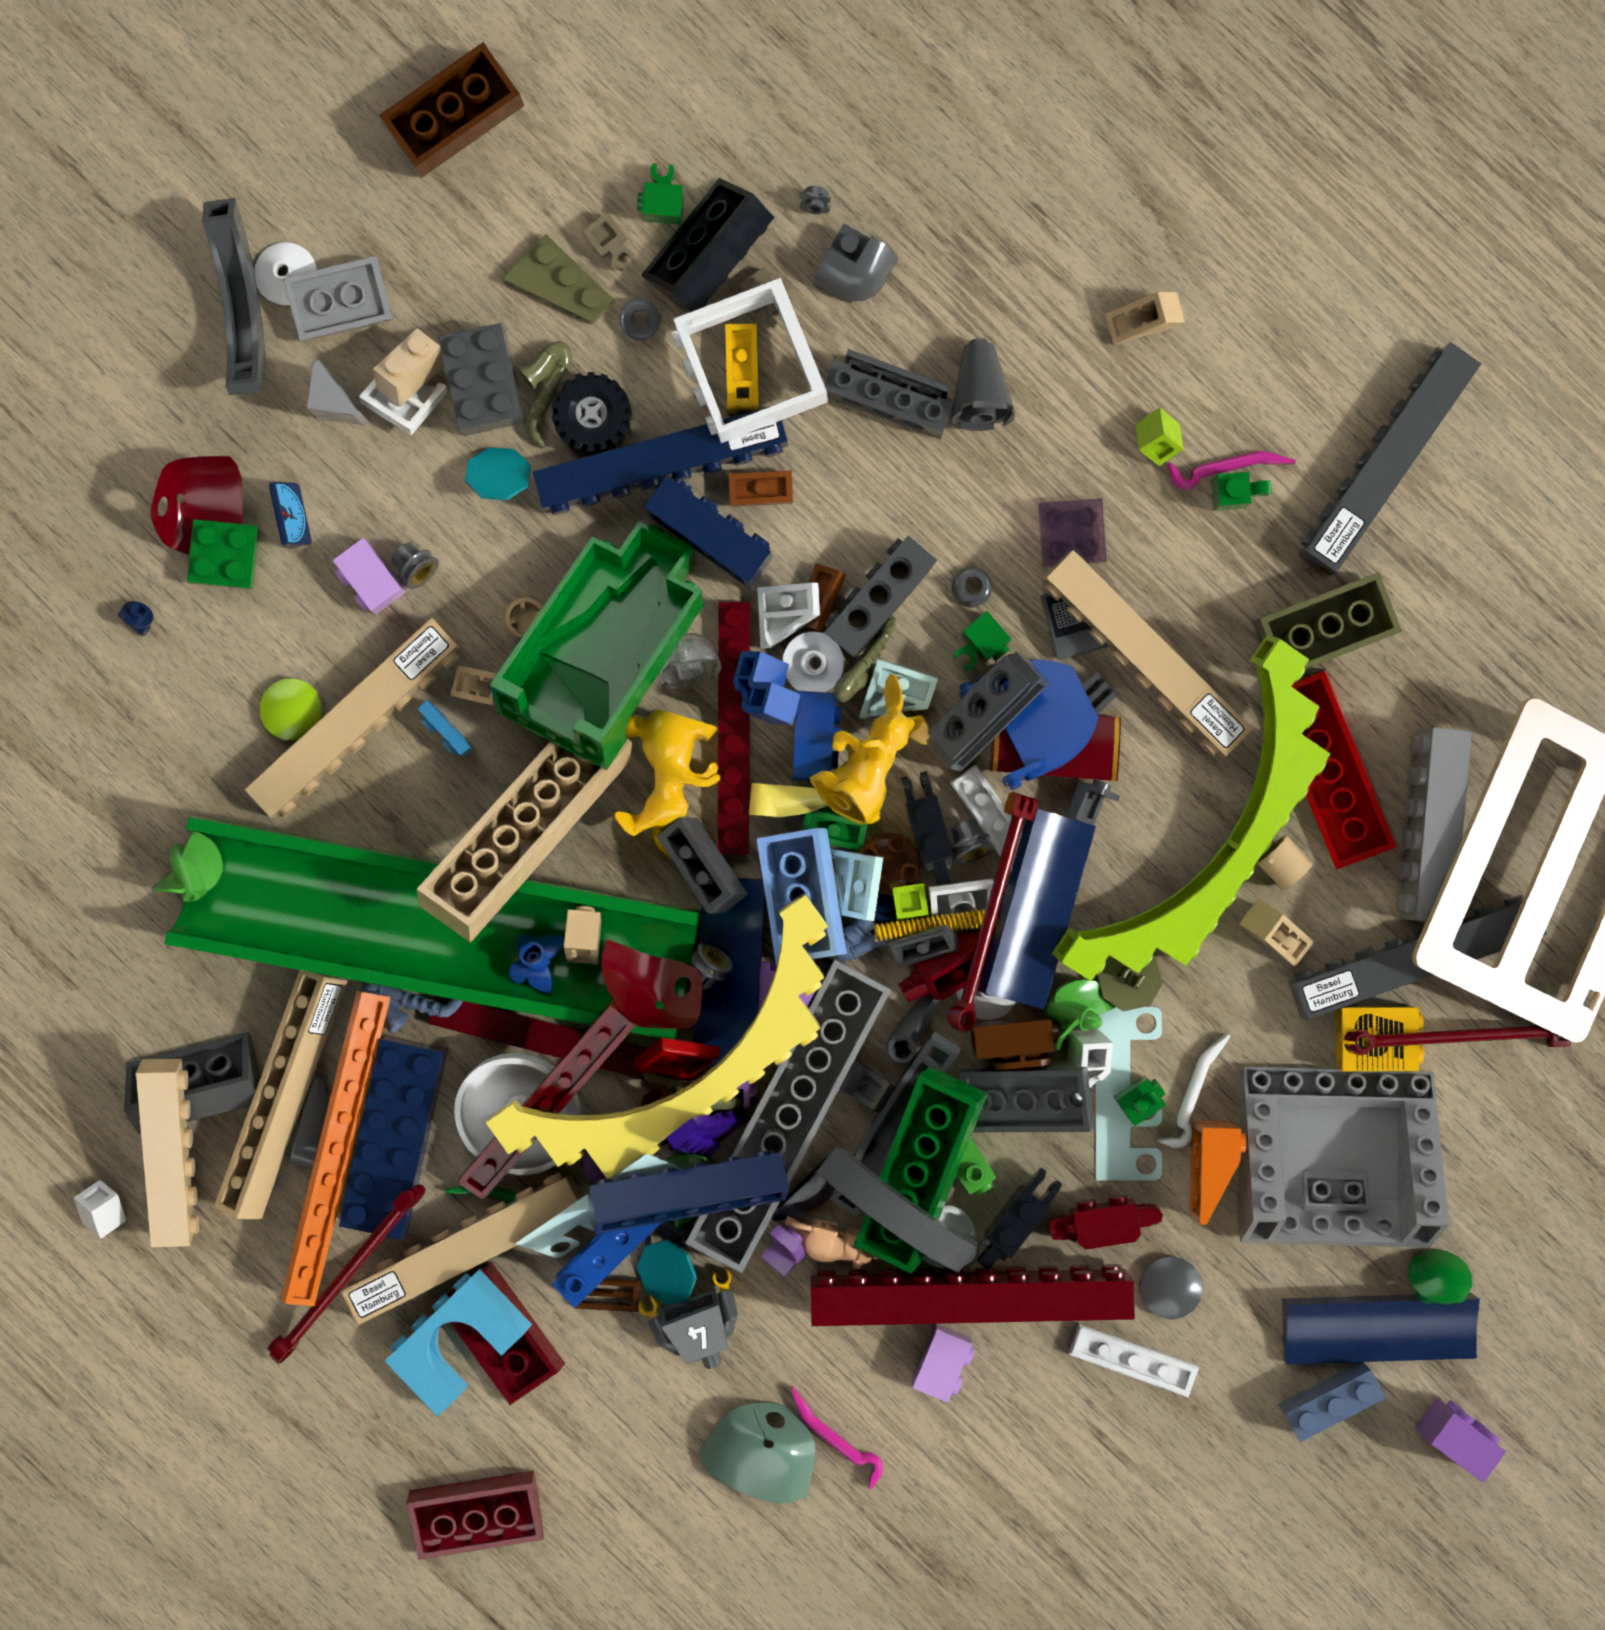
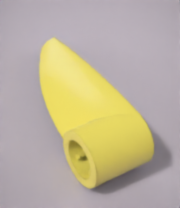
[749,783,827,817]

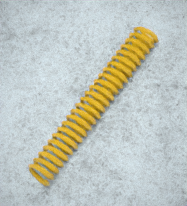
[875,909,998,942]

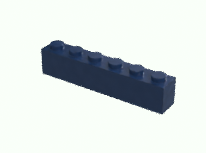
[588,1151,789,1234]

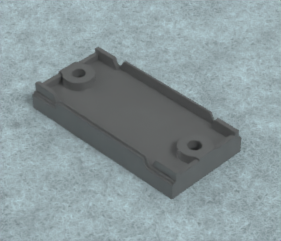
[960,1065,1095,1133]

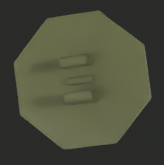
[1096,955,1162,1012]

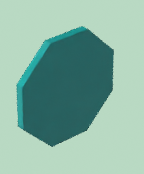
[465,447,531,501]
[637,1240,697,1305]

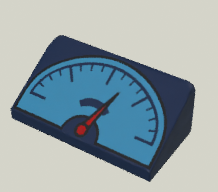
[269,482,312,549]

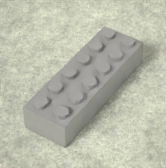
[1396,728,1472,921]

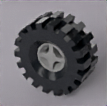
[551,372,633,456]

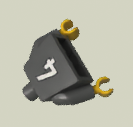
[638,1269,738,1369]

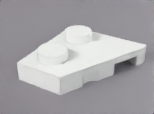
[359,378,448,435]
[757,583,820,648]

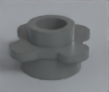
[799,186,831,214]

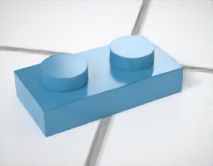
[418,700,474,756]

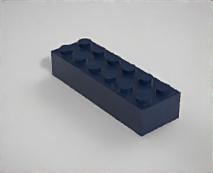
[339,1036,448,1240]

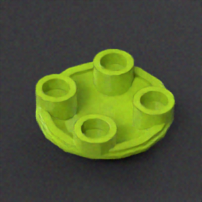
[260,678,324,741]

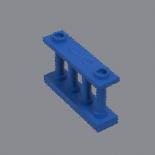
[552,1223,660,1308]

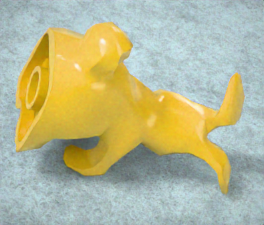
[809,674,930,825]
[615,709,720,860]

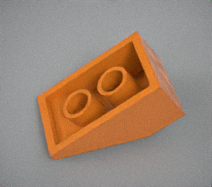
[1190,1120,1246,1225]

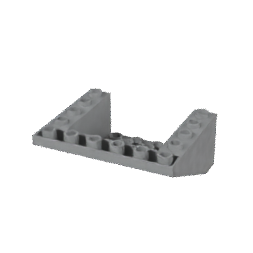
[1238,1067,1449,1248]

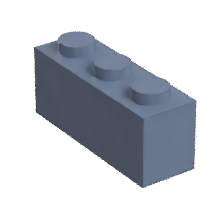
[1278,1362,1386,1442]

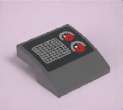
[1040,593,1109,660]

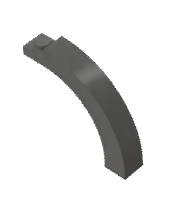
[202,198,266,395]
[830,1031,961,1216]
[817,1146,981,1272]

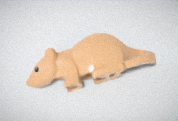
[785,1216,879,1270]

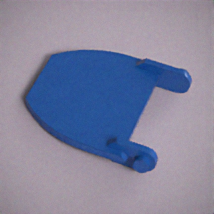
[959,660,1099,790]

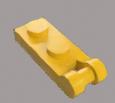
[725,324,759,414]

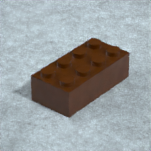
[379,42,524,177]

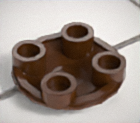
[859,832,921,895]

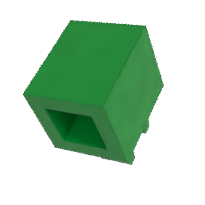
[637,163,684,225]
[1211,472,1272,511]
[953,611,1012,672]
[1113,1076,1166,1126]

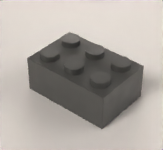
[439,323,526,436]

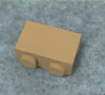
[373,328,443,407]

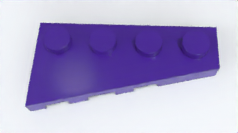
[666,1109,750,1158]

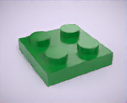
[187,519,259,590]

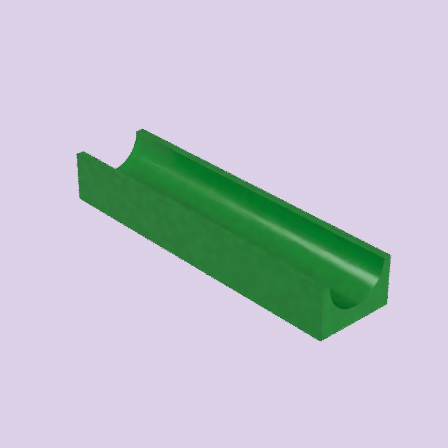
[164,817,701,1040]

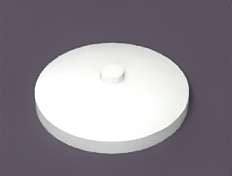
[454,1053,582,1175]

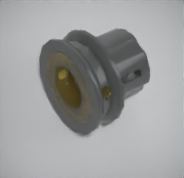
[391,542,439,589]
[951,819,994,863]
[688,943,733,990]

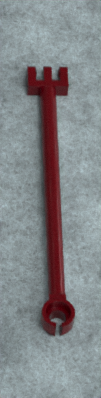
[947,792,1038,1032]
[1344,1025,1571,1055]
[267,1184,425,1365]

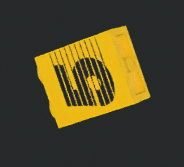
[1335,1005,1424,1072]

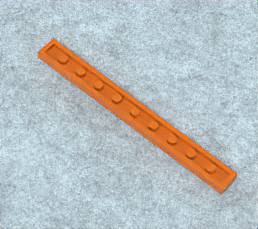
[280,990,391,1306]

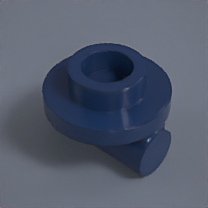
[118,601,153,636]
[874,894,896,926]

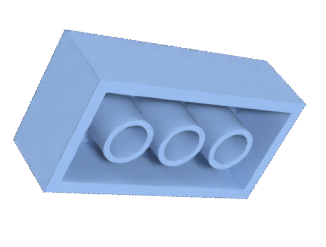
[757,828,847,965]

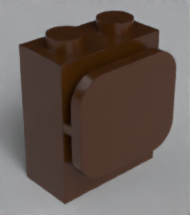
[970,1015,1059,1070]

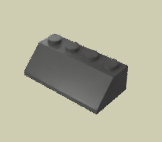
[124,1032,261,1134]

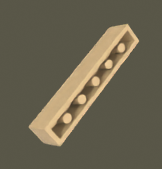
[136,1059,199,1247]

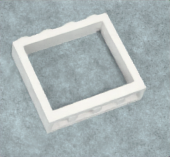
[671,278,828,443]

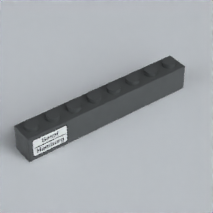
[1299,342,1482,576]
[1288,894,1547,1020]

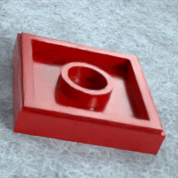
[633,1038,720,1079]

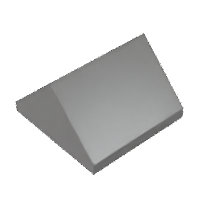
[307,360,369,425]

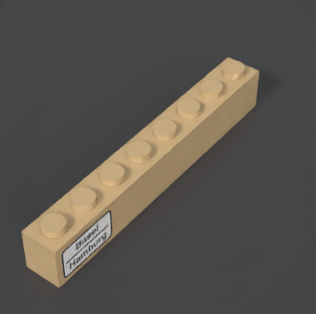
[1041,550,1253,756]
[245,618,462,818]
[214,970,348,1219]
[341,1172,583,1325]

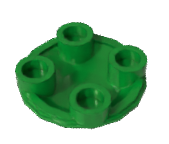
[1408,1249,1472,1305]

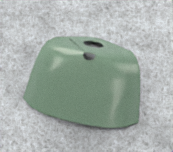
[698,1402,815,1503]

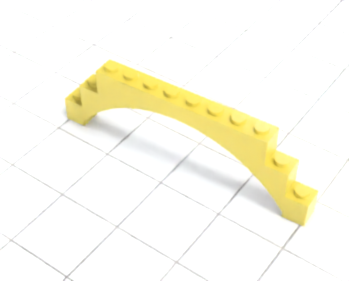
[486,893,828,1179]

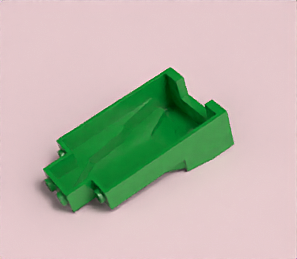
[489,521,703,770]

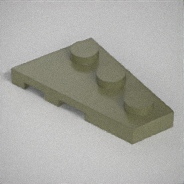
[502,234,614,324]

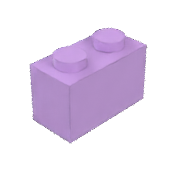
[333,538,407,614]
[911,1324,975,1403]

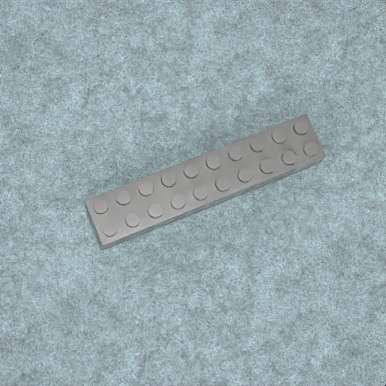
[685,958,891,1273]

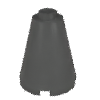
[951,338,1015,431]

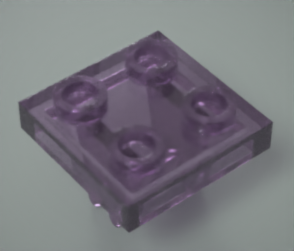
[1038,498,1107,567]

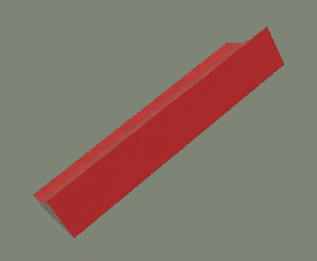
[1291,669,1398,870]

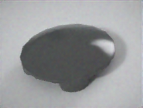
[1139,1255,1203,1320]

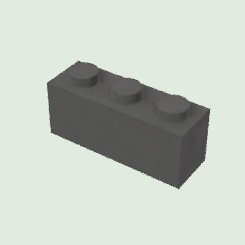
[657,817,748,913]

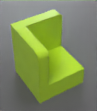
[1136,407,1184,466]
[892,883,929,919]

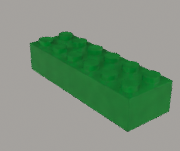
[854,1067,988,1274]

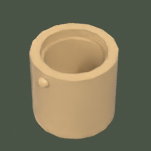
[505,597,543,639]
[1257,835,1313,891]

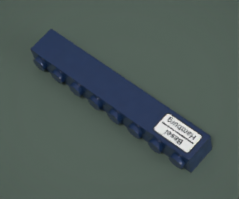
[532,407,788,515]

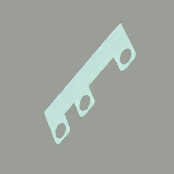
[1096,1007,1162,1181]
[515,1154,683,1258]

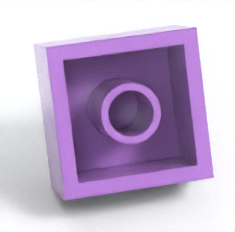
[1415,1398,1506,1483]

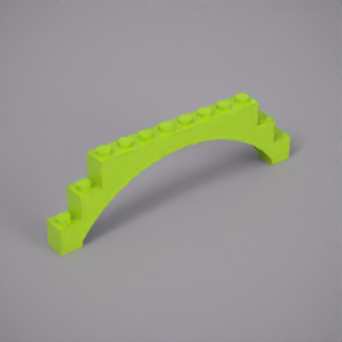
[1052,634,1330,981]

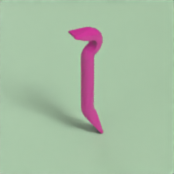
[1167,451,1296,490]
[791,1386,883,1490]

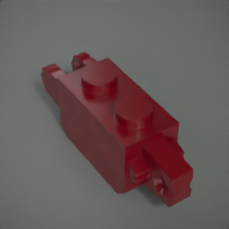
[898,926,995,1002]
[1049,1195,1164,1250]

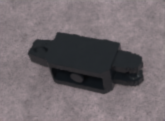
[900,771,954,885]
[977,1168,1062,1270]

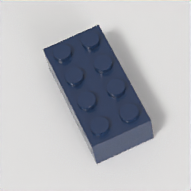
[644,476,772,589]

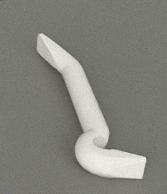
[1157,1033,1230,1149]

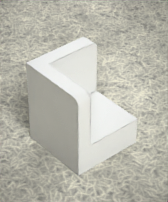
[73,1180,126,1239]

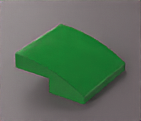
[801,785,868,851]

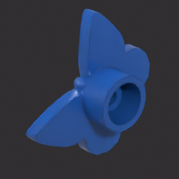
[509,934,565,994]

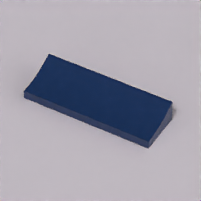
[978,809,1096,1010]
[693,878,765,1066]
[1282,1293,1480,1364]

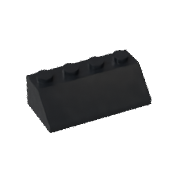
[641,178,775,313]

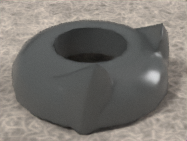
[619,299,661,340]
[952,567,992,608]

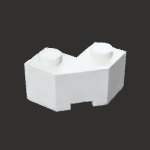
[1049,1029,1113,1100]

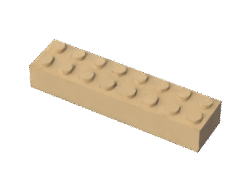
[417,739,632,943]

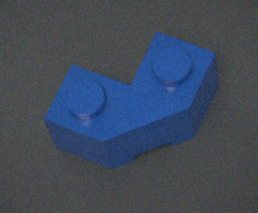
[733,651,800,725]

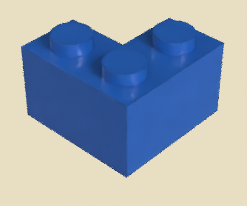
[793,691,841,781]

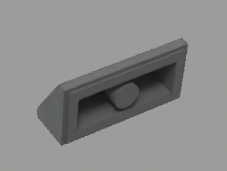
[887,925,960,968]

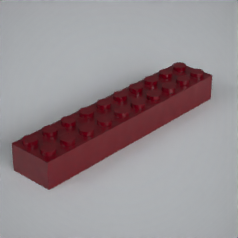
[811,1264,1135,1327]

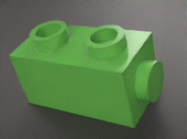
[957,1138,997,1195]

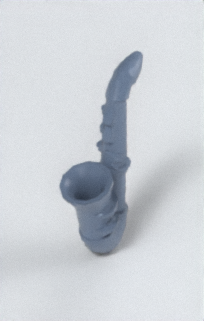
[834,918,929,962]
[360,983,463,1034]

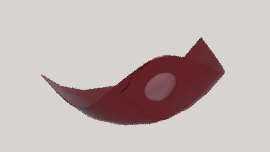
[150,456,243,555]
[602,939,702,1029]

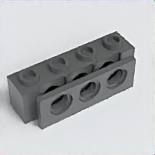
[825,349,954,439]
[824,535,937,659]
[926,651,1050,772]

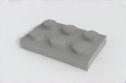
[283,256,394,342]

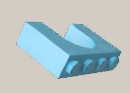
[385,1269,532,1417]

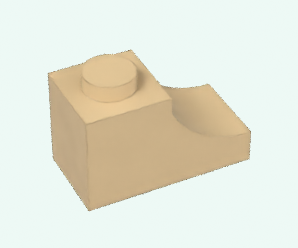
[1105,292,1185,345]
[450,665,497,707]
[1239,899,1314,967]
[564,906,602,965]

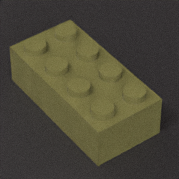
[1253,572,1402,669]

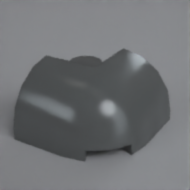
[813,223,898,303]

